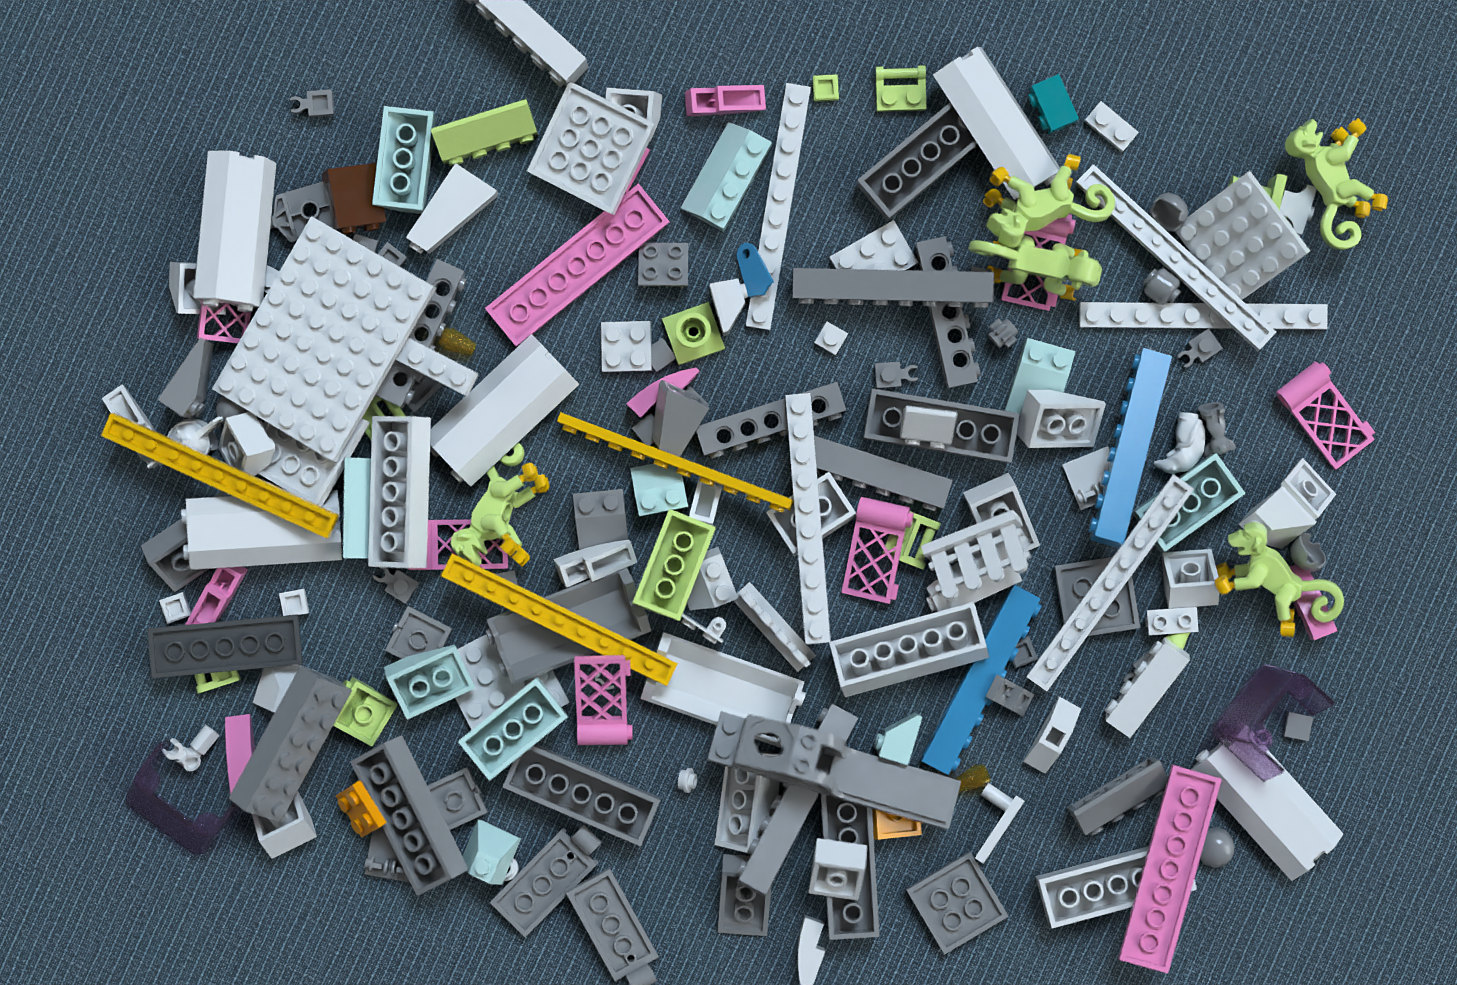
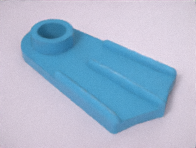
[737,243,774,298]

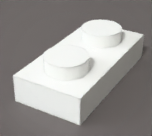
[1084,101,1139,153]

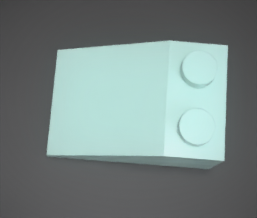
[1005,338,1076,416]
[384,645,475,719]

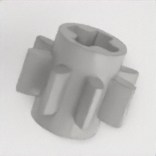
[988,318,1018,349]

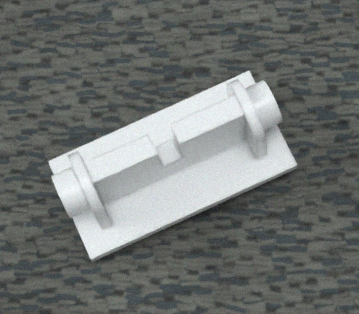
[1145,607,1199,635]

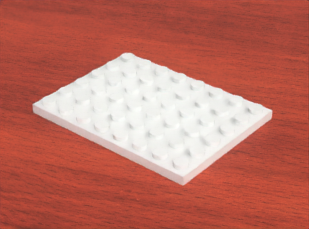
[212,216,436,462]

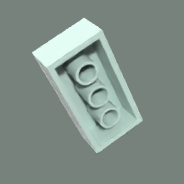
[1132,453,1246,552]

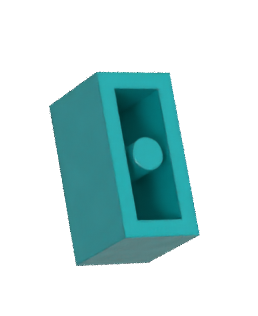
[1028,74,1079,135]

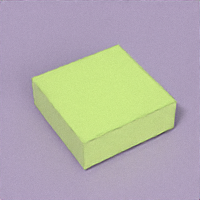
[813,74,839,102]

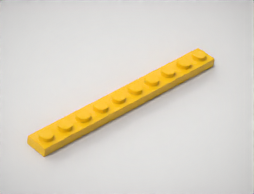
[101,412,339,538]
[557,412,794,513]
[441,554,678,686]

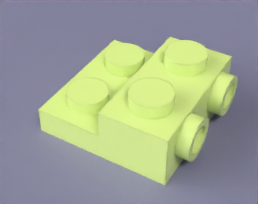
[333,676,398,746]

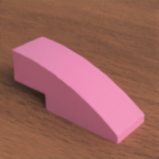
[685,85,766,116]
[627,367,700,419]
[1289,564,1337,640]
[185,566,248,625]
[225,714,255,793]

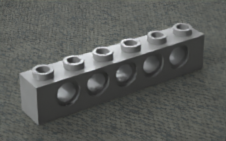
[915,236,981,389]
[375,259,467,408]
[696,382,846,459]

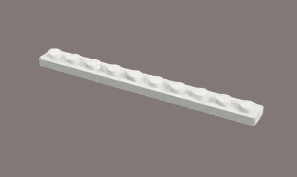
[746,83,811,331]
[1076,164,1276,351]
[264,265,479,396]
[1079,302,1327,330]
[785,393,831,644]
[1027,474,1194,691]

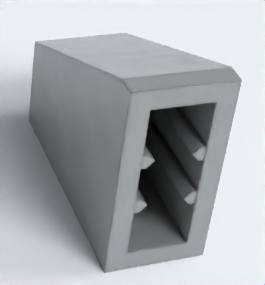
[652,380,709,457]

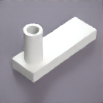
[975,783,1025,863]

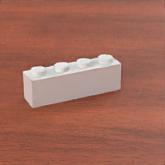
[1105,637,1190,738]

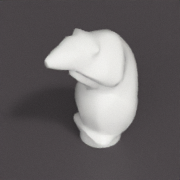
[1154,412,1205,474]

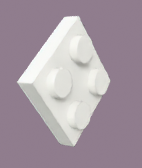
[601,321,652,372]

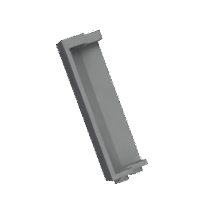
[485,567,651,685]

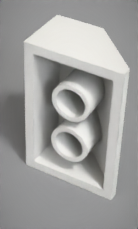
[766,472,856,557]

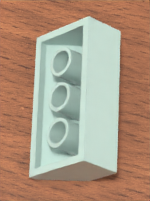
[372,106,436,214]
[681,122,772,232]
[343,458,371,558]
[458,677,568,781]

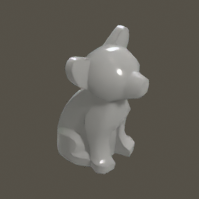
[1197,402,1236,457]

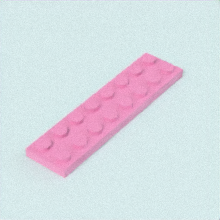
[485,183,670,347]
[1118,765,1222,973]

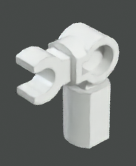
[162,724,219,771]

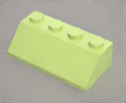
[431,99,538,166]
[632,509,716,621]

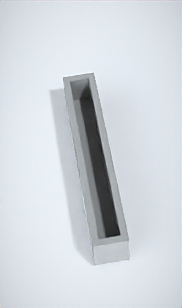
[814,436,953,512]

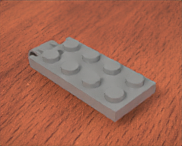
[490,825,602,937]
[566,867,659,985]

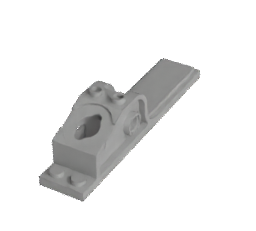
[707,711,961,830]

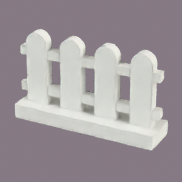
[921,510,1031,600]
[733,582,816,672]

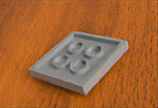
[1054,557,1140,636]
[906,851,1009,955]

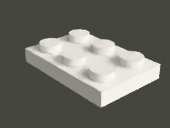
[829,220,918,270]

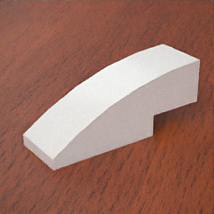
[102,384,156,464]
[689,477,723,526]
[553,540,637,588]
[797,914,825,985]

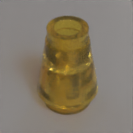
[438,327,477,357]
[955,763,991,793]

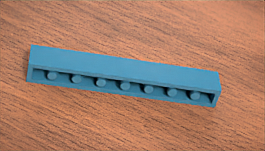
[1088,348,1172,548]
[920,585,1042,775]

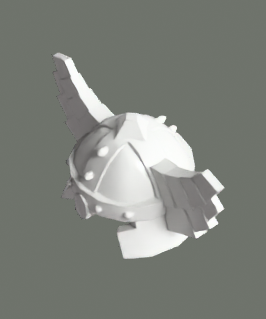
[147,417,223,469]

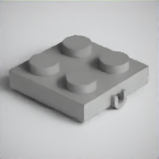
[385,606,453,659]
[427,767,488,830]

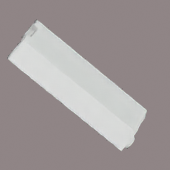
[933,47,1060,200]
[194,151,276,312]
[430,334,579,486]
[181,490,342,570]
[640,632,806,748]
[1191,723,1343,881]

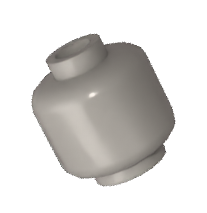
[1143,268,1181,305]

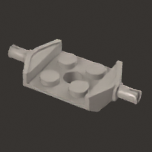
[270,181,335,244]

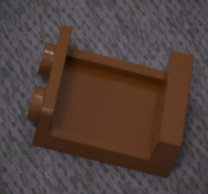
[322,163,386,235]

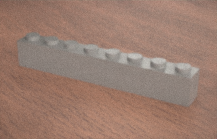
[793,268,994,308]
[735,704,858,896]

